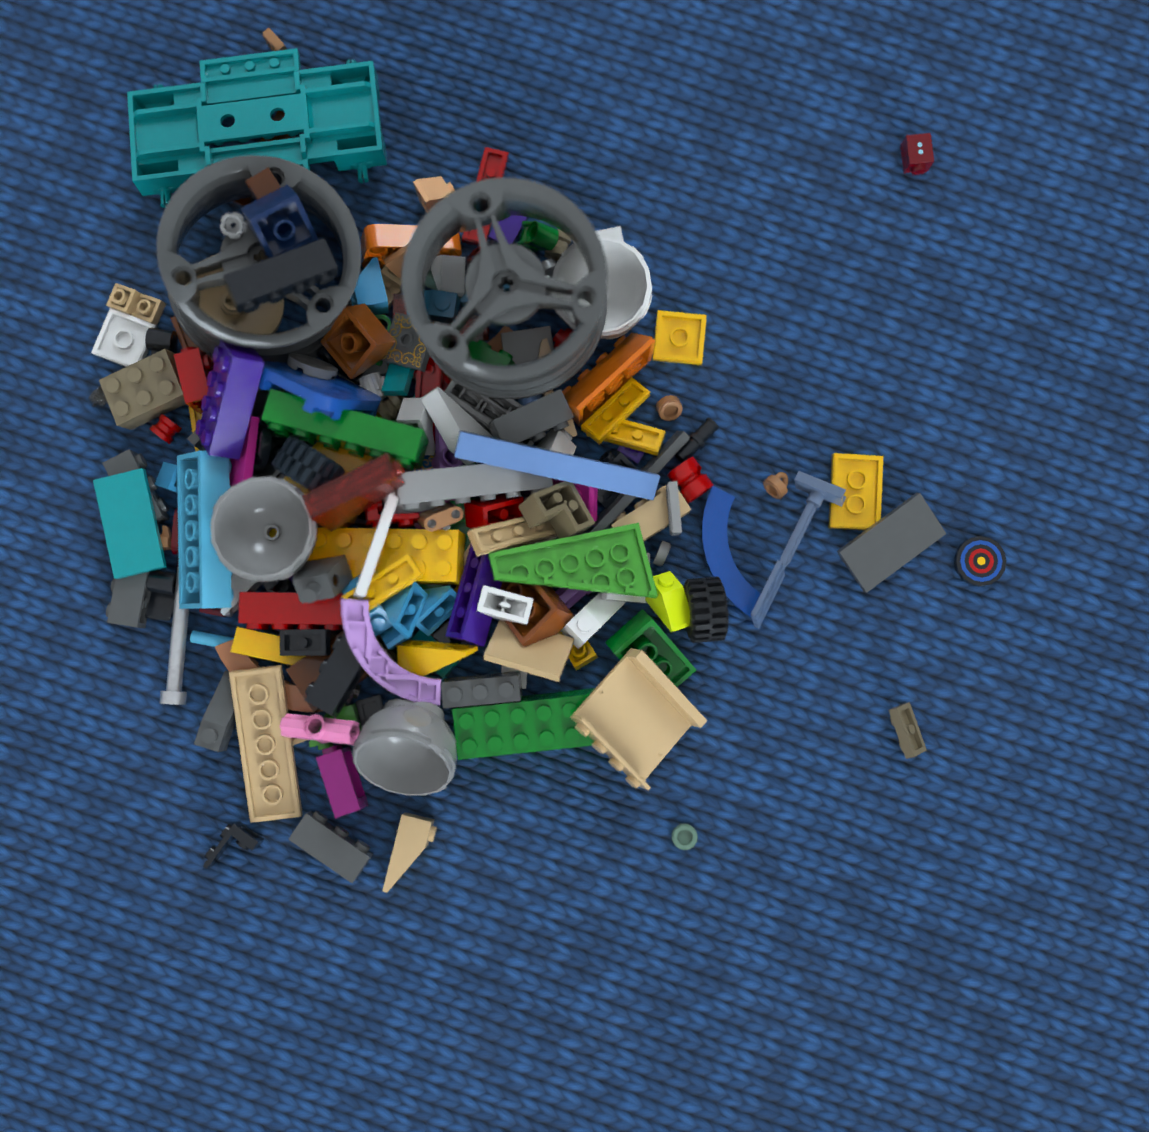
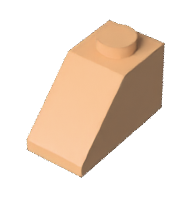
[413,176,455,212]

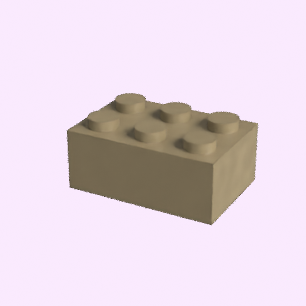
[99,349,186,430]

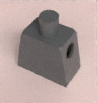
[293,555,353,603]

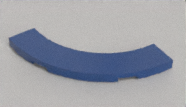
[701,486,761,618]

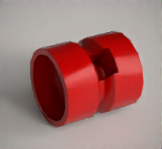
[667,456,714,504]

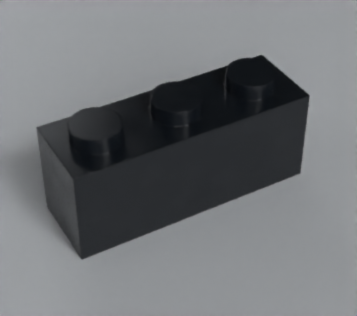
[305,633,365,719]

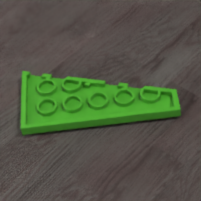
[488,523,658,598]

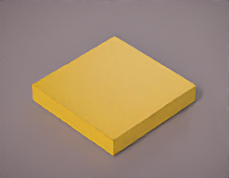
[652,310,707,365]

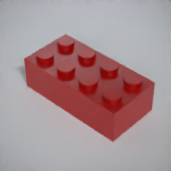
[238,592,344,631]

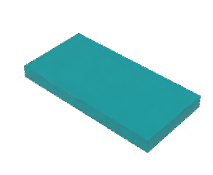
[93,468,167,579]

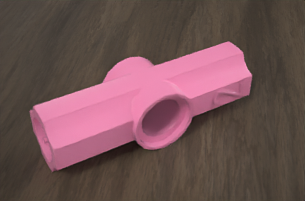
[279,713,360,745]

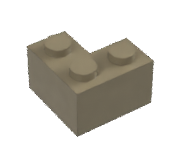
[518,481,595,539]

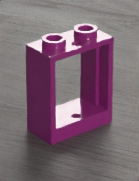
[316,744,369,818]

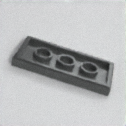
[836,493,946,593]

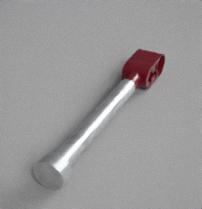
[159,507,189,705]

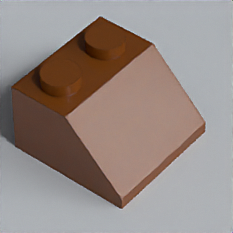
[320,304,396,379]

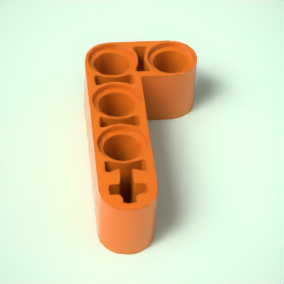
[360,224,462,269]

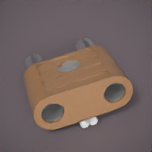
[418,502,463,532]

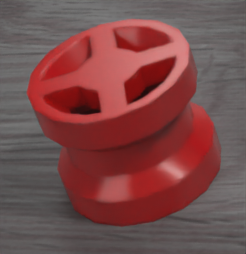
[150,413,182,444]

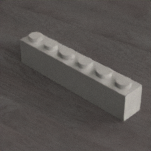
[393,464,553,510]

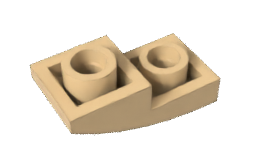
[106,283,166,325]

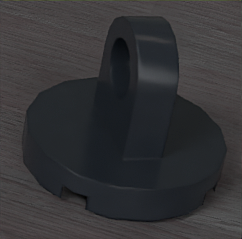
[253,422,286,474]

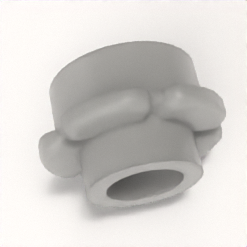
[220,212,247,239]

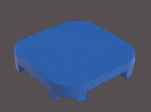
[258,361,381,420]

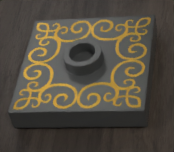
[381,312,438,372]

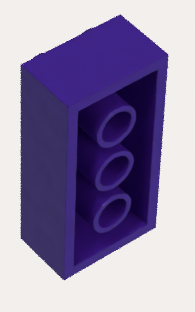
[196,340,264,460]

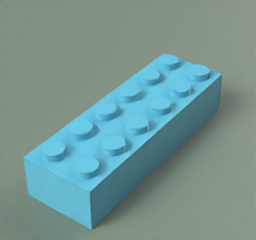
[177,451,234,609]

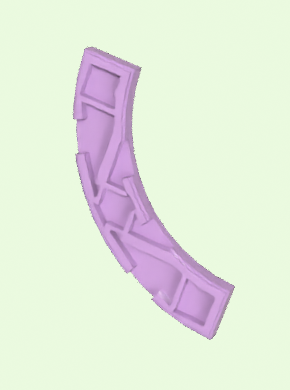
[340,598,442,705]

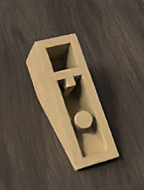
[382,812,437,893]

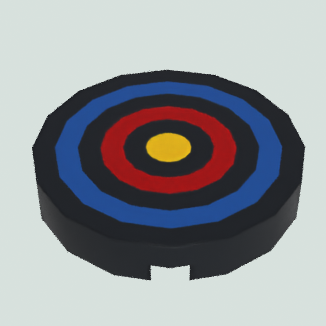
[954,536,1006,587]

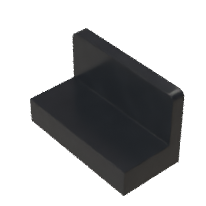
[280,629,340,656]

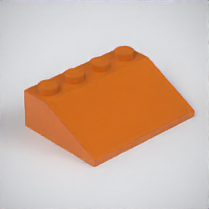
[562,333,655,427]

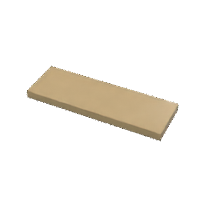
[229,665,303,823]

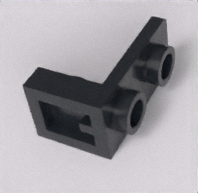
[203,821,264,869]

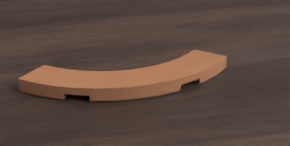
[215,639,346,712]

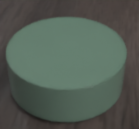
[671,823,698,850]

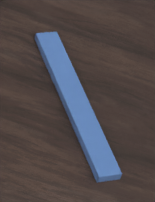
[454,430,660,500]

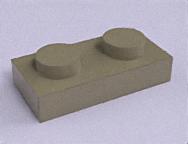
[889,702,927,759]

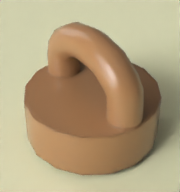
[656,395,683,421]
[763,472,788,499]

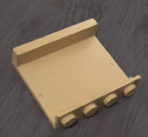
[570,648,707,790]

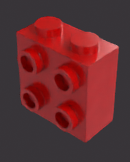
[173,347,215,414]

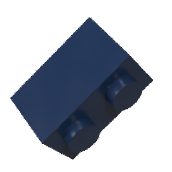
[240,184,319,259]

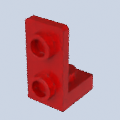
[364,489,420,528]

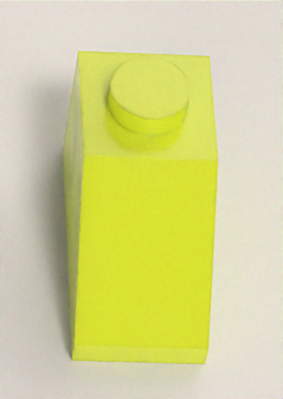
[645,571,690,632]

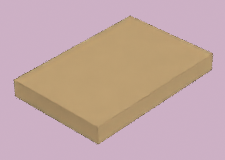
[484,620,574,682]

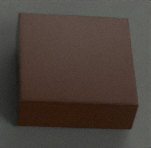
[245,167,281,200]

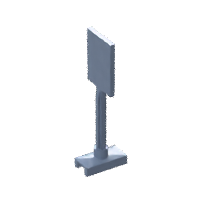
[751,471,846,629]

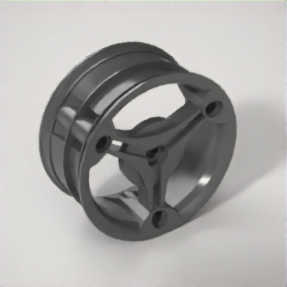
[157,155,361,362]
[402,178,608,399]

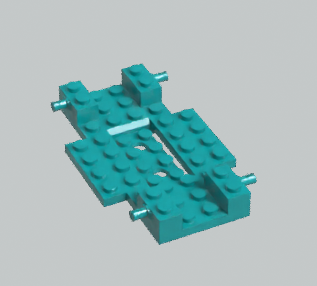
[127,48,387,208]

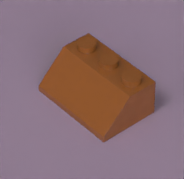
[500,581,574,647]

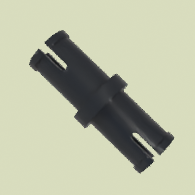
[675,417,719,463]

